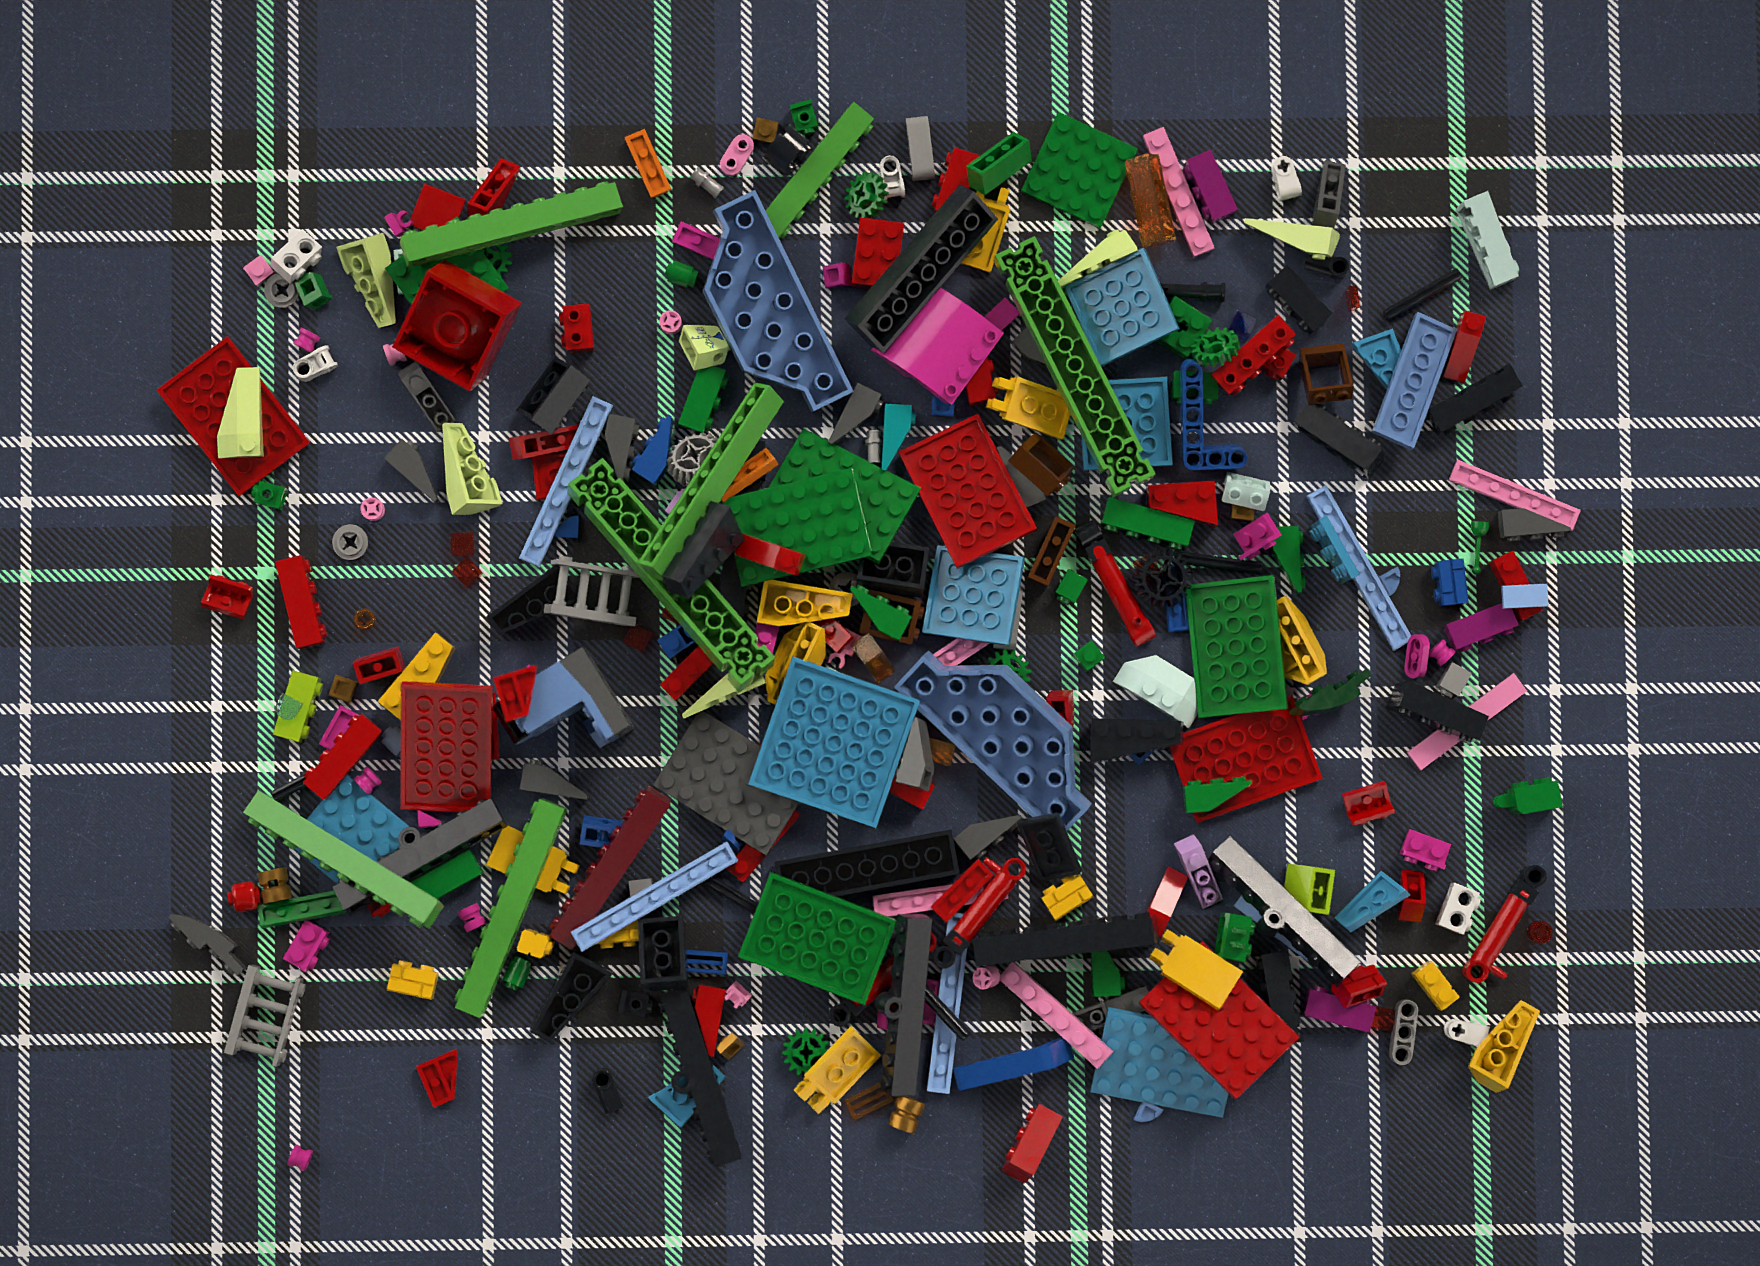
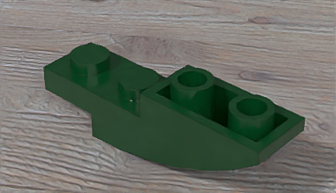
[1289,668,1372,716]

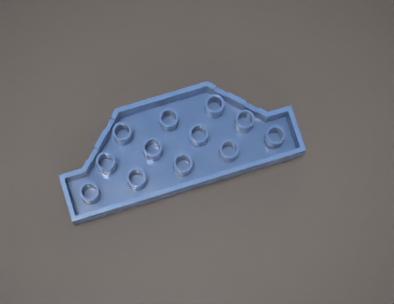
[702,190,854,412]
[894,651,1092,831]

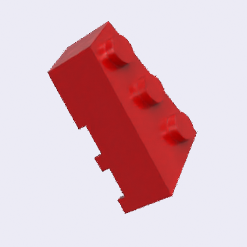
[1146,481,1218,527]
[1001,1104,1063,1184]

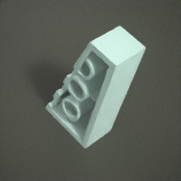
[1455,191,1519,290]

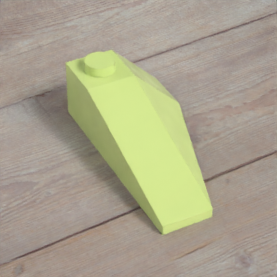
[1244,218,1340,260]
[1058,229,1138,289]
[336,233,396,328]
[217,367,264,458]
[442,423,503,515]
[682,672,766,718]

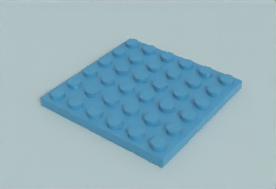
[748,656,920,828]

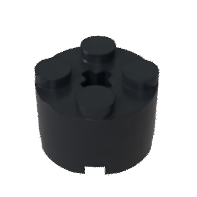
[762,124,813,176]

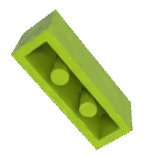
[273,670,323,743]

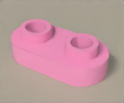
[720,134,754,176]

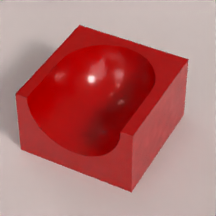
[392,260,522,391]

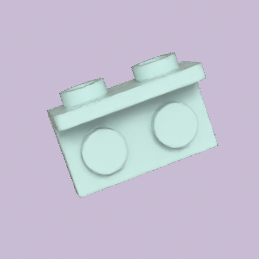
[1222,472,1270,511]

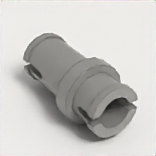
[690,167,724,199]
[865,430,883,465]

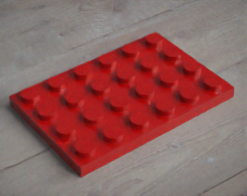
[156,336,311,497]
[898,414,1037,569]
[400,681,493,812]
[1169,695,1323,823]
[1138,941,1299,1101]

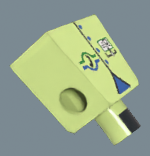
[679,325,731,370]

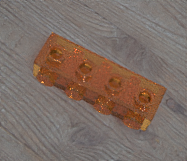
[1125,154,1176,247]

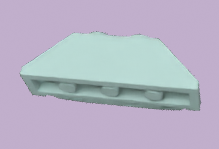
[1113,655,1198,729]

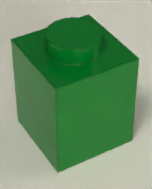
[1054,569,1088,605]
[1072,640,1105,672]

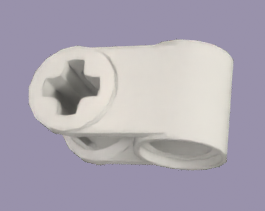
[880,156,905,200]
[1271,156,1302,201]
[293,345,338,382]
[1444,1019,1490,1047]

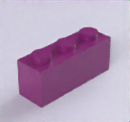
[1183,149,1238,224]
[1443,603,1519,653]
[1301,986,1376,1033]

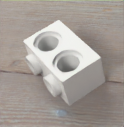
[271,229,322,284]
[1435,883,1481,935]

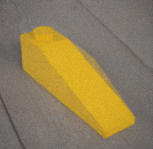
[757,580,853,627]

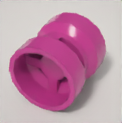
[457,903,487,933]

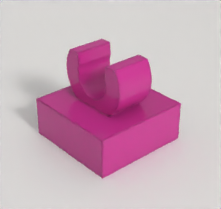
[384,211,414,238]

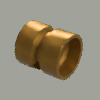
[257,867,292,904]
[888,1096,925,1134]

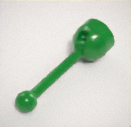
[1471,521,1489,575]

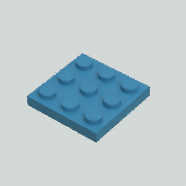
[1309,515,1360,584]

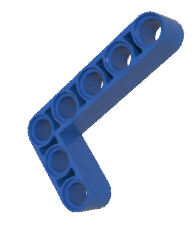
[1180,359,1248,470]
[953,1037,1074,1091]

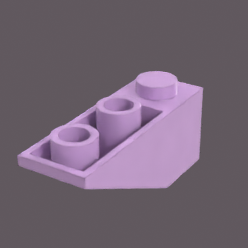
[1174,834,1223,909]

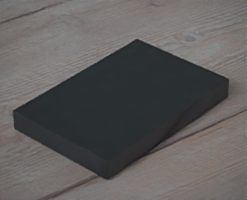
[1017,812,1082,882]

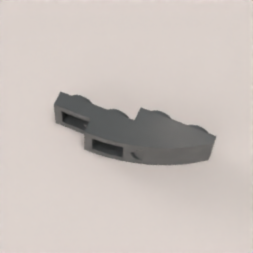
[169,914,247,975]
[1072,985,1150,1031]

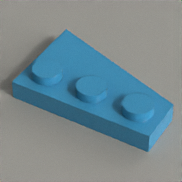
[1351,329,1401,390]

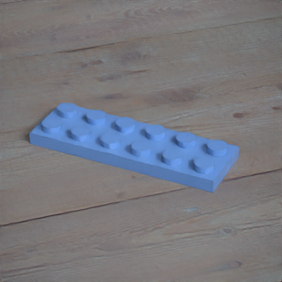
[1371,312,1457,450]

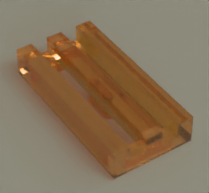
[844,1082,894,1121]

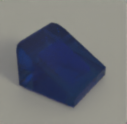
[1228,309,1257,340]

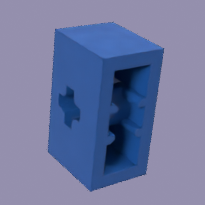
[580,815,623,847]

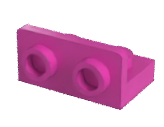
[1233,512,1281,560]
[1399,829,1451,872]
[283,920,330,972]

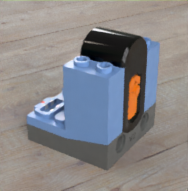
[493,647,635,745]

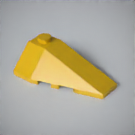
[1468,1000,1540,1093]

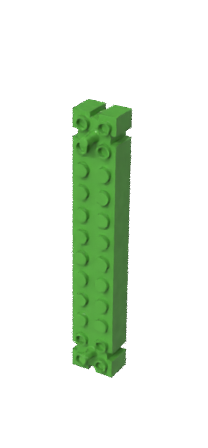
[993,236,1155,498]
[567,458,775,692]

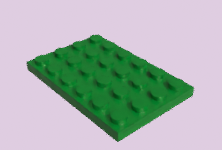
[768,428,921,564]
[722,468,873,587]
[1185,575,1288,718]
[738,872,897,1005]

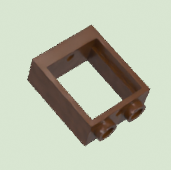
[1299,343,1354,404]
[1008,432,1075,496]
[859,589,925,646]

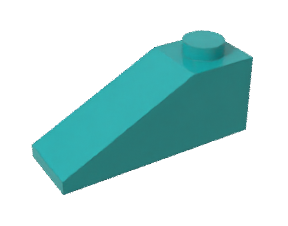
[882,404,916,471]

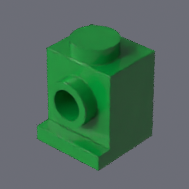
[789,99,818,136]
[295,272,333,309]
[251,481,288,511]

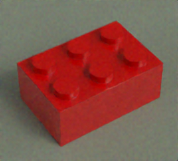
[852,217,904,290]

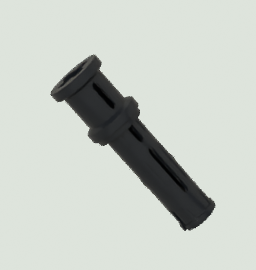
[1160,282,1226,302]

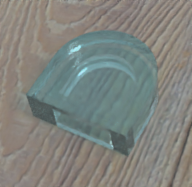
[276,693,303,720]

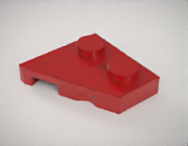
[493,665,537,722]
[416,1049,458,1108]

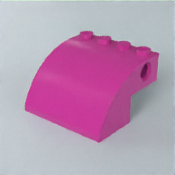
[871,288,1004,405]

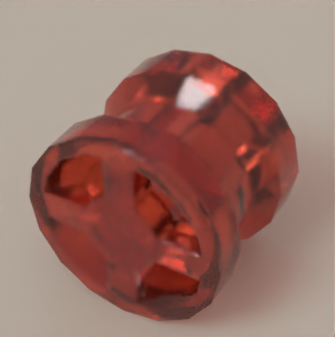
[1527,921,1553,943]

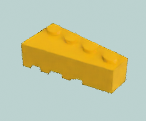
[378,632,456,720]

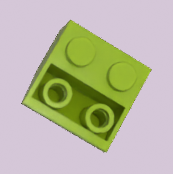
[1284,863,1335,915]

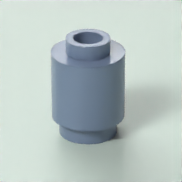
[381,726,401,758]

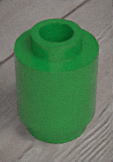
[665,260,699,288]
[503,956,531,991]

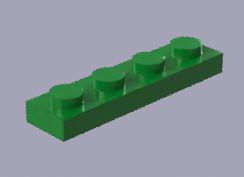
[258,891,347,929]

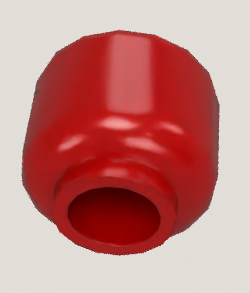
[227,881,261,912]

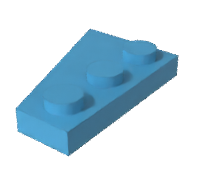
[1335,871,1410,933]
[648,1065,726,1128]

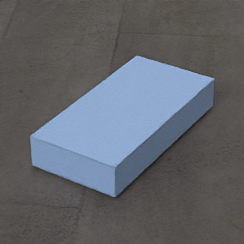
[1501,584,1549,609]

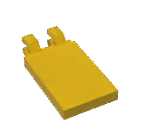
[960,187,1011,273]
[986,376,1070,440]
[486,825,580,894]
[1149,929,1243,1011]
[794,1026,881,1114]

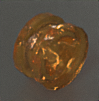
[354,609,376,629]

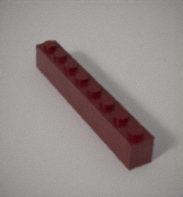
[549,785,671,950]

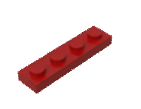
[726,810,801,882]

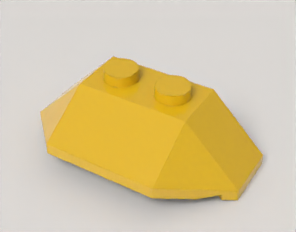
[1277,596,1327,685]
[765,622,826,705]

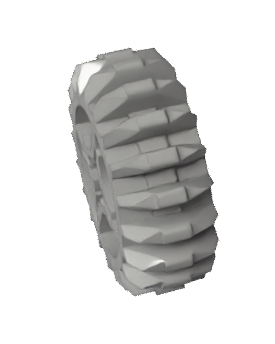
[667,432,718,487]

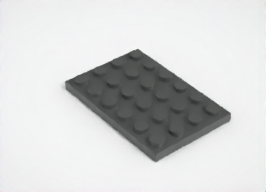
[653,711,800,856]

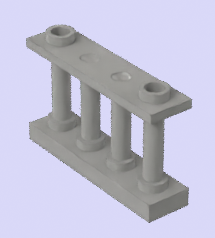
[544,556,640,626]
[224,965,306,1067]

